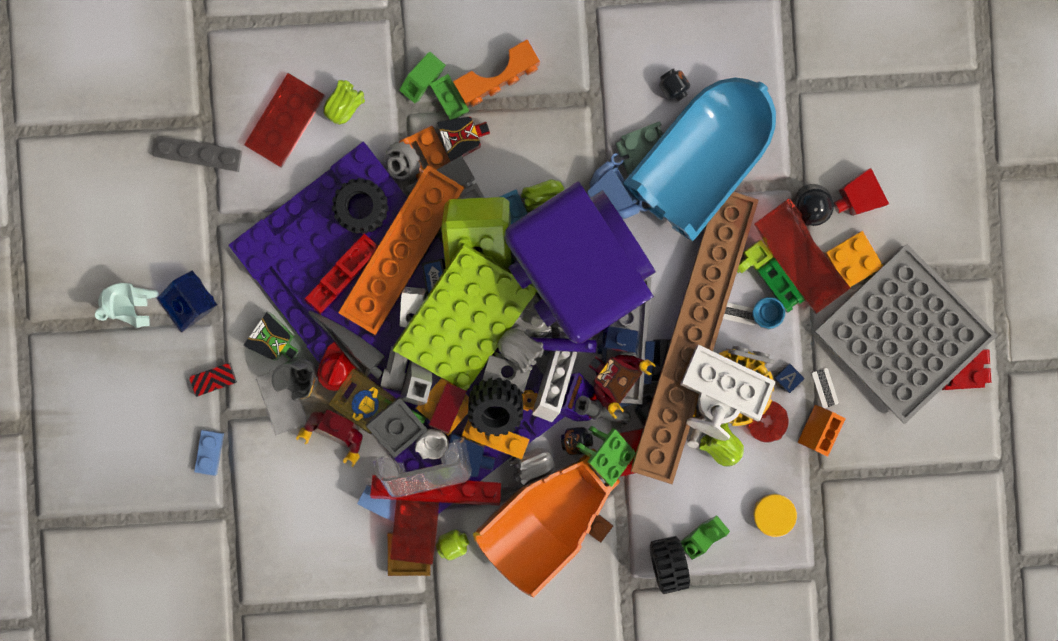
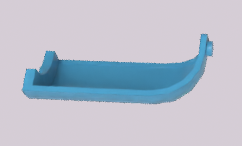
[623,77,776,241]

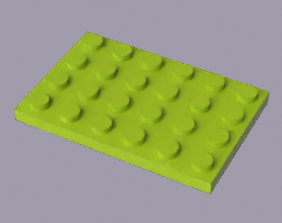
[393,243,537,391]

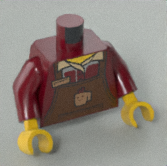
[588,355,655,419]
[296,410,363,467]

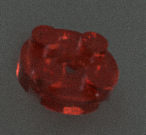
[746,401,789,442]

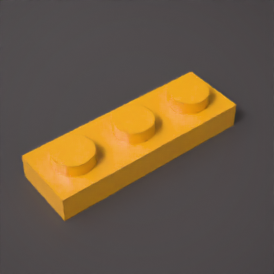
[462,419,530,459]

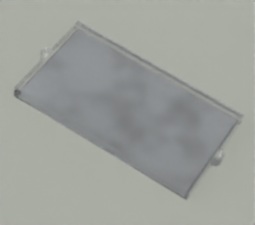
[255,369,307,436]

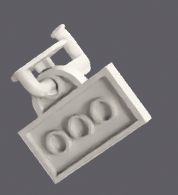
[680,345,776,448]

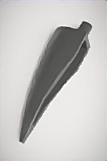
[308,311,385,379]

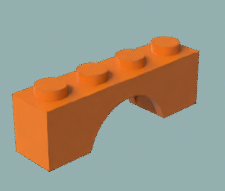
[453,39,540,107]

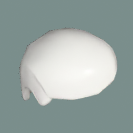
[415,429,449,459]

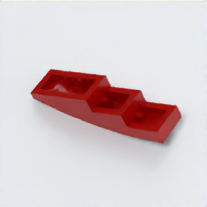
[304,234,378,315]

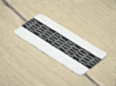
[723,303,755,325]
[812,368,839,408]

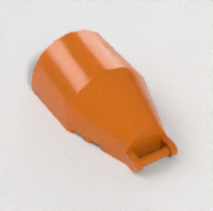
[473,448,620,598]

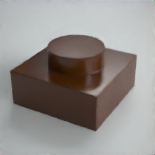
[589,514,614,543]

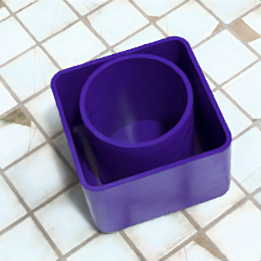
[504,181,656,343]

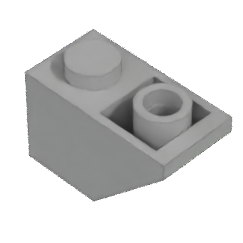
[400,360,432,406]

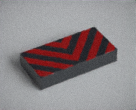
[189,363,237,397]

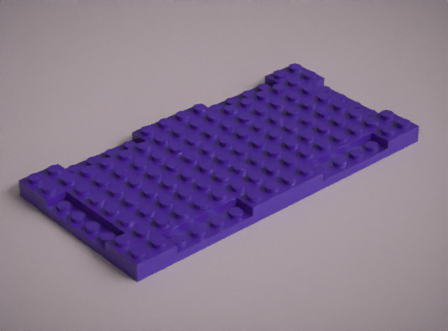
[228,141,565,516]

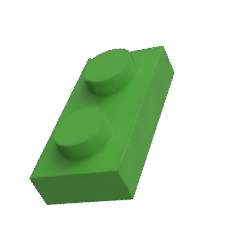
[430,74,470,120]

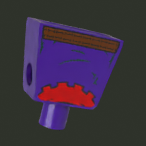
[559,373,598,422]

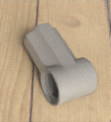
[381,346,408,392]

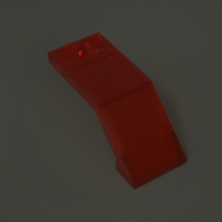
[754,198,851,314]

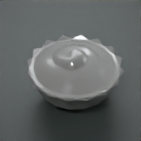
[384,141,421,181]

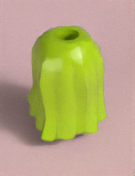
[323,80,365,125]
[521,179,564,212]
[699,423,744,467]

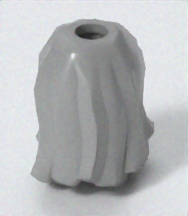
[498,329,544,374]
[509,448,555,486]

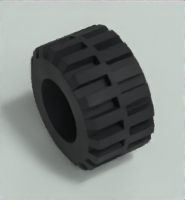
[332,178,389,234]
[468,378,523,436]
[650,536,690,594]

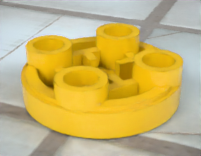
[753,494,797,537]

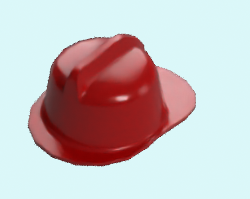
[317,342,356,391]

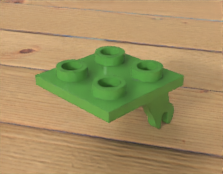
[576,426,636,487]

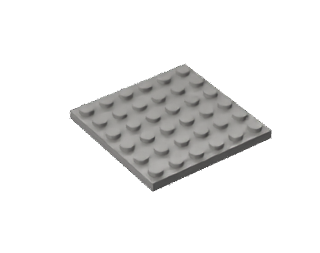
[814,244,998,424]

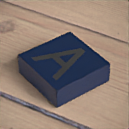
[774,363,805,393]

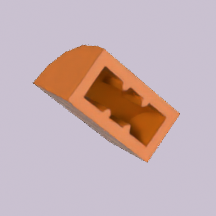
[797,405,846,457]

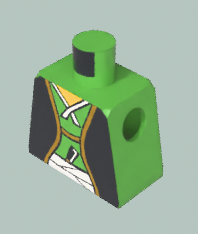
[243,312,299,361]

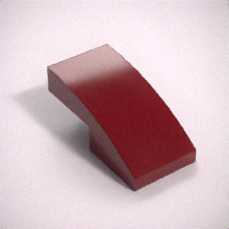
[429,383,467,434]

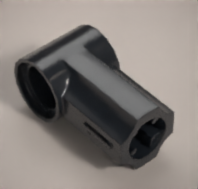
[652,339,671,381]

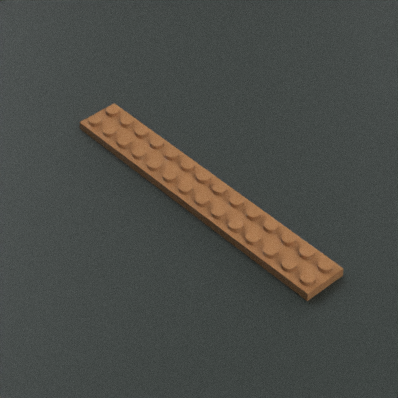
[631,192,759,485]

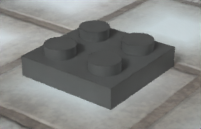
[365,397,427,458]

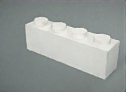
[532,331,577,422]

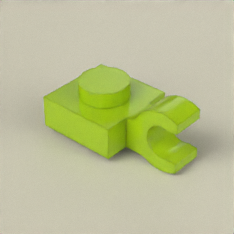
[737,240,773,273]

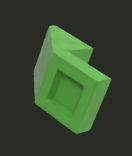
[399,52,446,103]
[681,515,730,560]

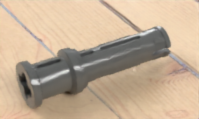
[575,396,631,425]

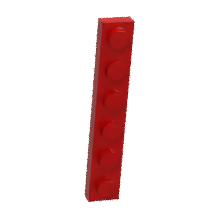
[370,475,501,506]

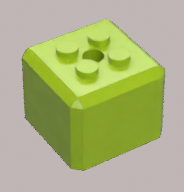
[441,197,513,270]

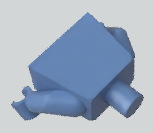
[587,153,650,219]

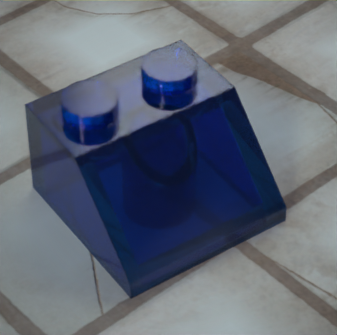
[157,270,218,333]

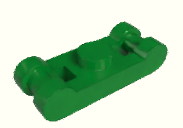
[755,257,805,313]

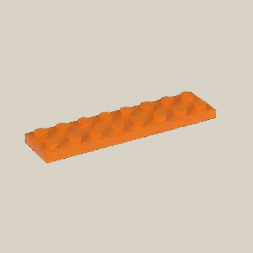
[338,165,465,335]

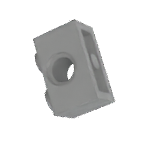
[482,352,530,393]

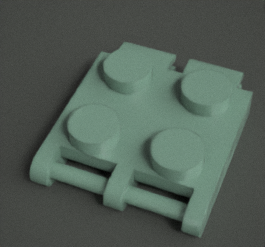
[616,121,663,175]

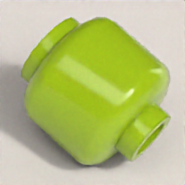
[436,529,469,561]

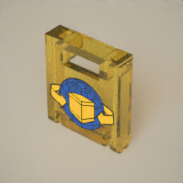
[329,369,396,434]

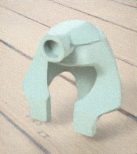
[95,283,159,329]

